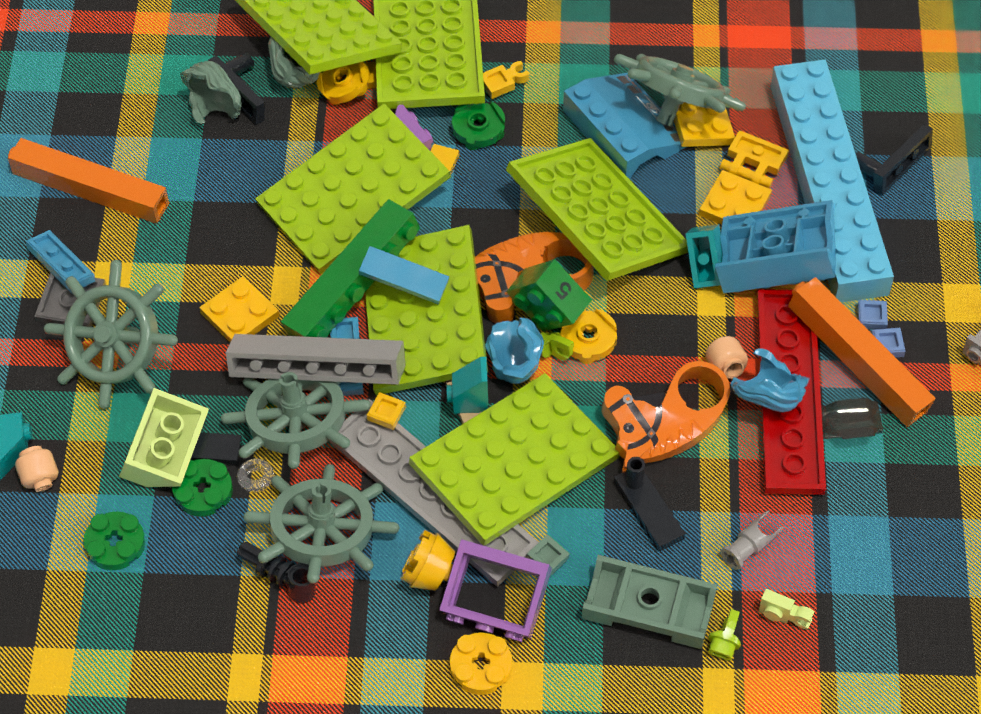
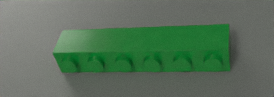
[281,199,420,338]

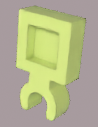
[759,589,815,630]

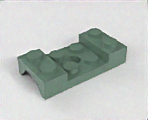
[582,555,718,649]

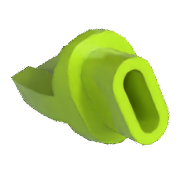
[541,332,574,361]
[708,609,741,660]

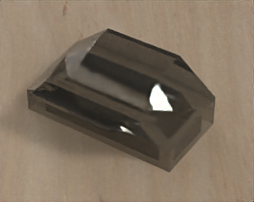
[821,398,883,439]

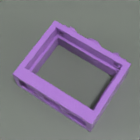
[440,539,552,642]

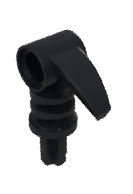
[236,542,317,603]

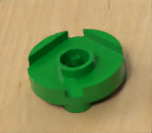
[452,101,505,150]
[172,459,233,517]
[83,511,146,570]

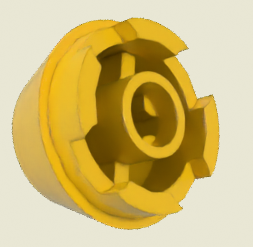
[400,530,455,591]

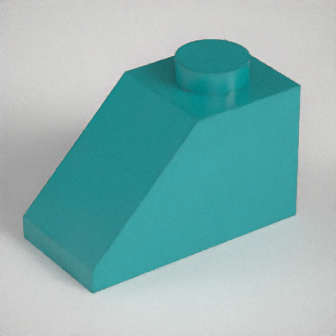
[686,224,723,288]
[447,357,488,414]
[0,412,32,480]

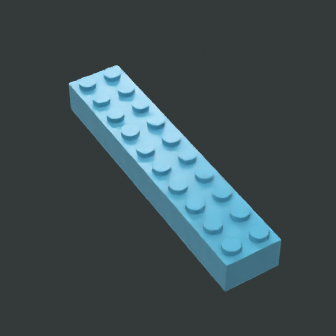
[770,59,894,302]

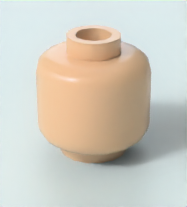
[706,336,748,379]
[15,446,59,492]

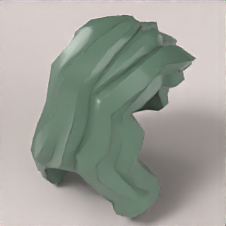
[268,37,320,89]
[180,61,242,125]

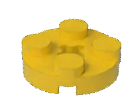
[317,61,369,105]
[560,308,617,364]
[450,633,512,695]

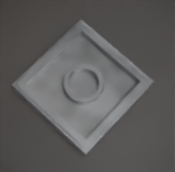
[34,273,106,327]

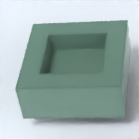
[526,534,570,576]

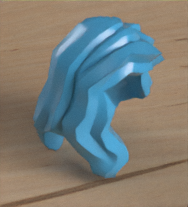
[485,318,544,384]
[731,349,810,412]

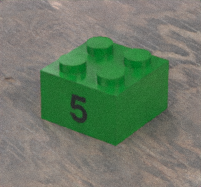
[506,259,592,332]

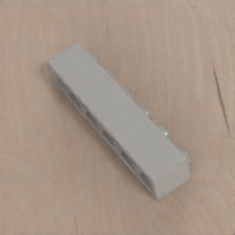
[226,334,406,384]

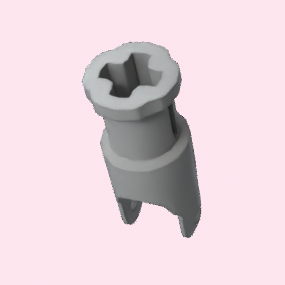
[720,510,784,570]

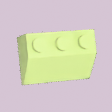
[119,388,209,487]

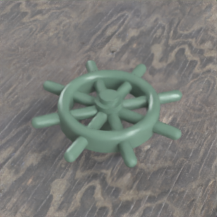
[614,54,746,126]
[44,260,178,409]
[220,372,371,469]
[243,464,400,584]

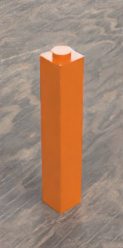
[8,138,169,224]
[788,277,936,427]

